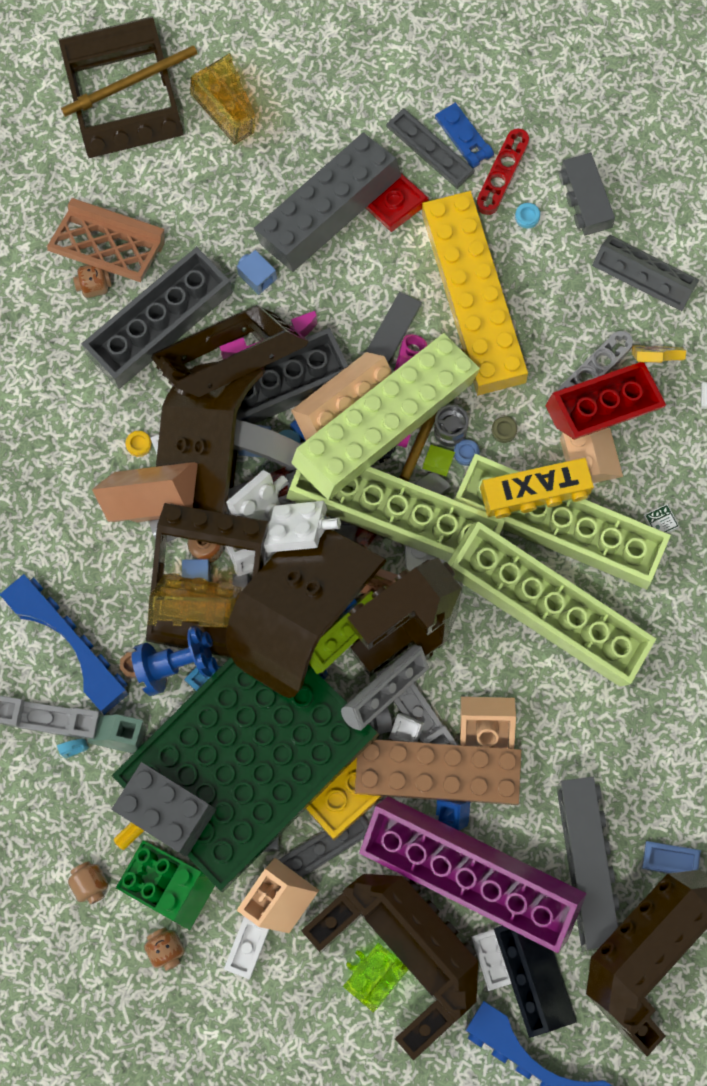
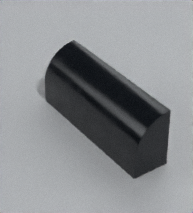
[494,926,577,1038]

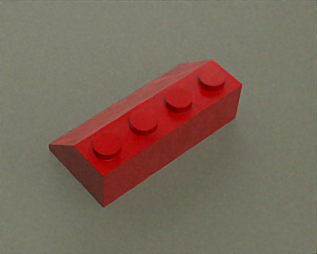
[545,362,666,440]

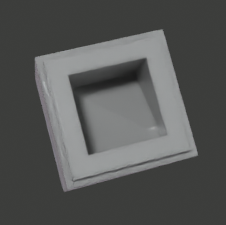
[415,472,451,496]

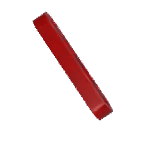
[476,128,529,215]

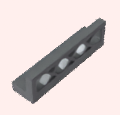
[592,235,699,311]

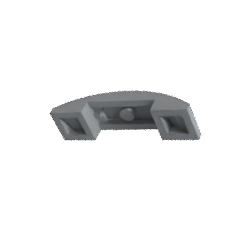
[233,419,301,472]
[377,666,458,745]
[0,696,100,739]

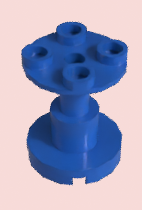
[132,626,218,696]

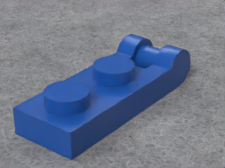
[435,102,494,169]

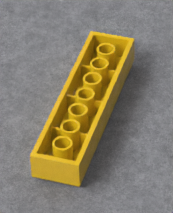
[422,191,528,396]

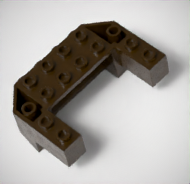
[347,557,462,677]
[586,870,707,1057]
[301,874,478,1061]

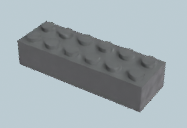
[254,133,401,272]
[81,246,233,389]
[236,327,348,424]
[557,776,622,952]

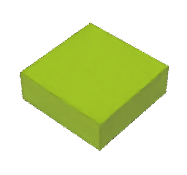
[422,445,455,477]

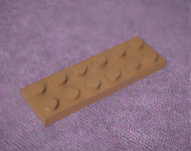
[355,740,521,805]

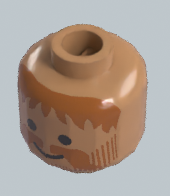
[73,265,112,298]
[187,539,224,563]
[68,861,109,905]
[144,927,185,971]

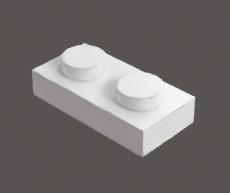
[224,917,270,980]

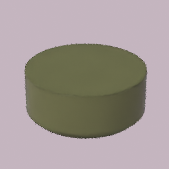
[491,417,517,443]

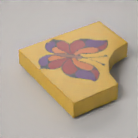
[632,345,686,363]

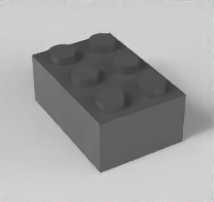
[111,762,216,857]

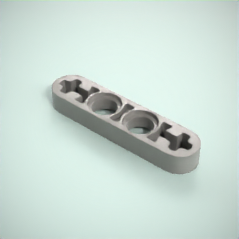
[558,331,633,391]

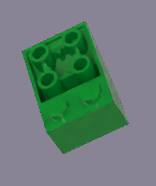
[116,840,215,930]

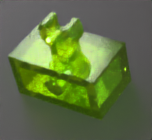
[342,943,409,1013]

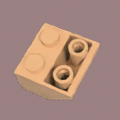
[237,858,319,933]

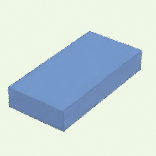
[642,841,701,873]

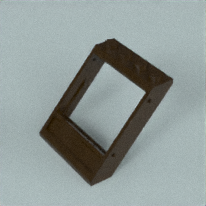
[58,16,184,159]
[151,305,309,397]
[146,503,268,657]

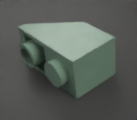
[87,714,147,754]

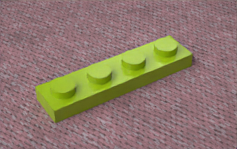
[309,591,373,674]

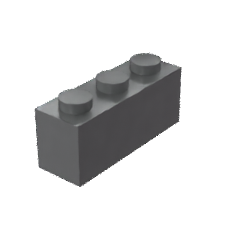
[558,152,615,236]

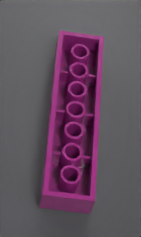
[359,796,587,953]

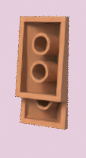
[92,462,198,523]

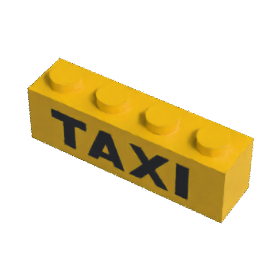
[480,457,594,519]

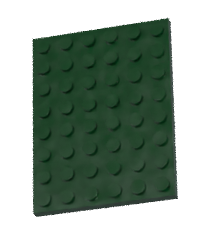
[111,657,379,893]

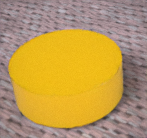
[125,431,152,457]

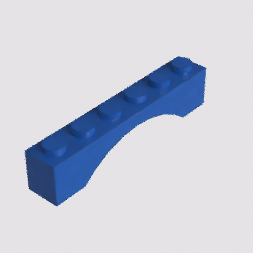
[0,574,129,715]
[465,1001,612,1086]

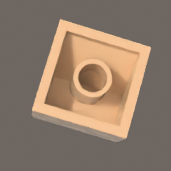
[560,428,623,483]
[460,697,516,749]

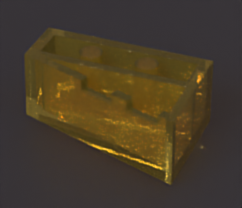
[190,53,256,145]
[147,573,241,627]

